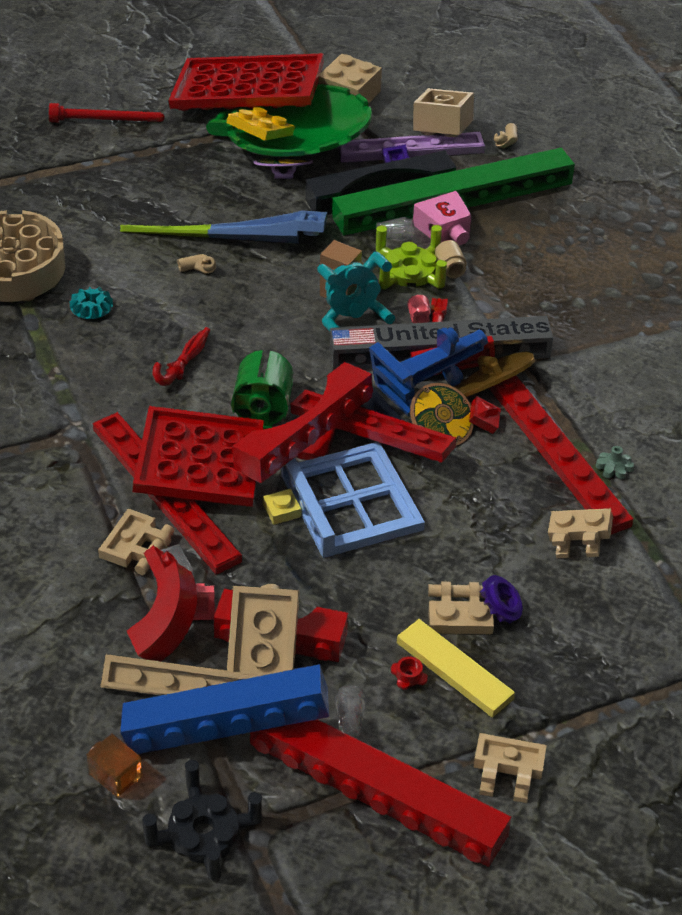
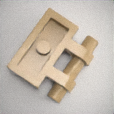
[98,509,174,575]
[428,581,494,634]

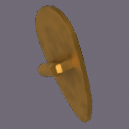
[455,352,535,397]

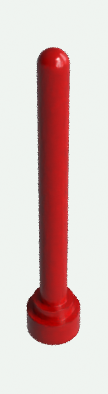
[49,103,165,123]

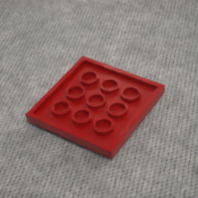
[132,406,264,507]

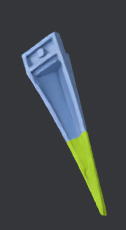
[120,211,327,243]

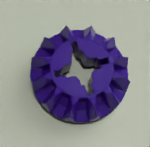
[480,575,523,624]

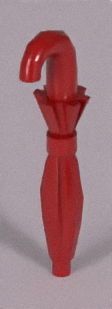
[152,327,210,386]

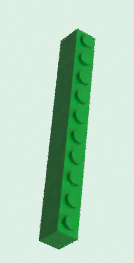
[332,147,575,236]

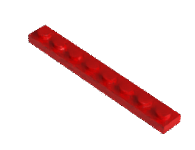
[489,375,634,535]

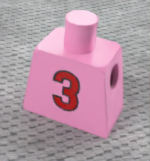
[413,191,471,245]

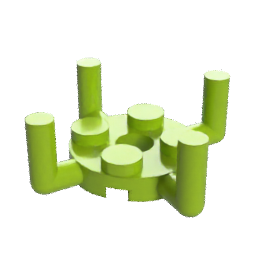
[376,225,447,290]

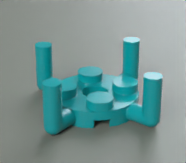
[317,251,395,332]

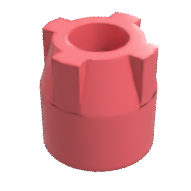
[408,295,431,323]

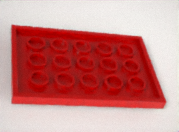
[168,53,324,111]

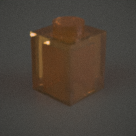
[86,734,142,798]

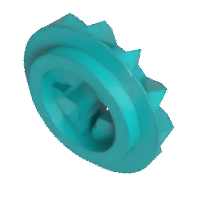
[69,286,113,319]

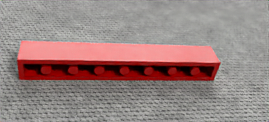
[250,719,511,867]

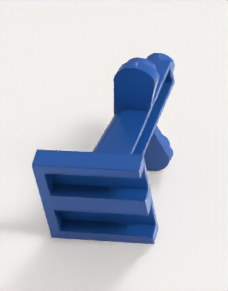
[369,327,488,417]

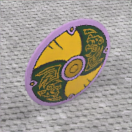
[254,157,313,179]

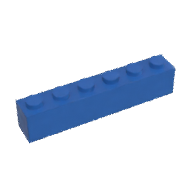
[120,664,329,755]

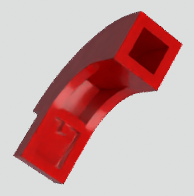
[127,545,197,662]

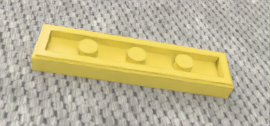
[397,619,515,718]

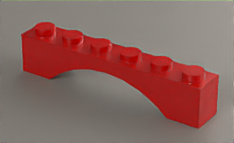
[232,362,373,483]

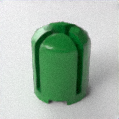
[231,350,293,429]

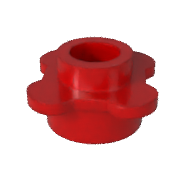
[391,656,428,690]

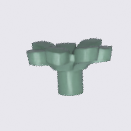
[595,446,634,479]

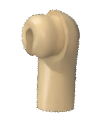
[494,123,518,149]
[177,254,216,274]

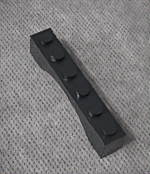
[306,150,456,215]

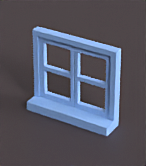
[281,442,425,558]

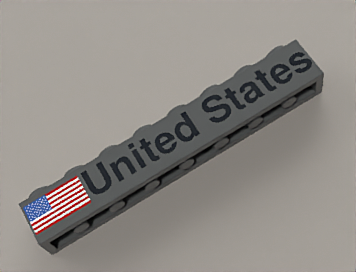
[329,316,553,370]

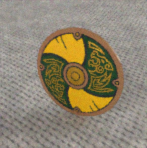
[410,383,474,446]

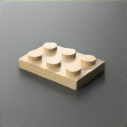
[227,586,300,675]

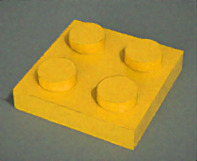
[226,107,295,140]

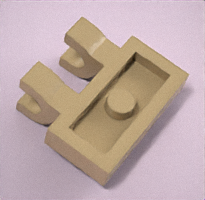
[548,508,613,558]
[474,733,547,803]

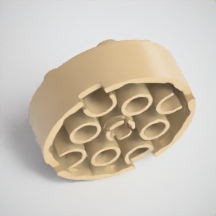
[0,210,65,302]

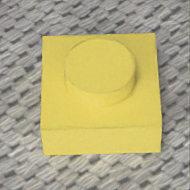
[263,488,302,525]

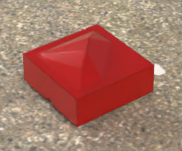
[469,396,501,434]

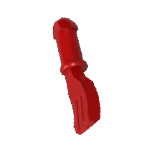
[431,298,448,322]

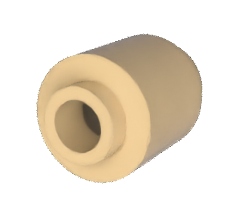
[435,240,467,278]

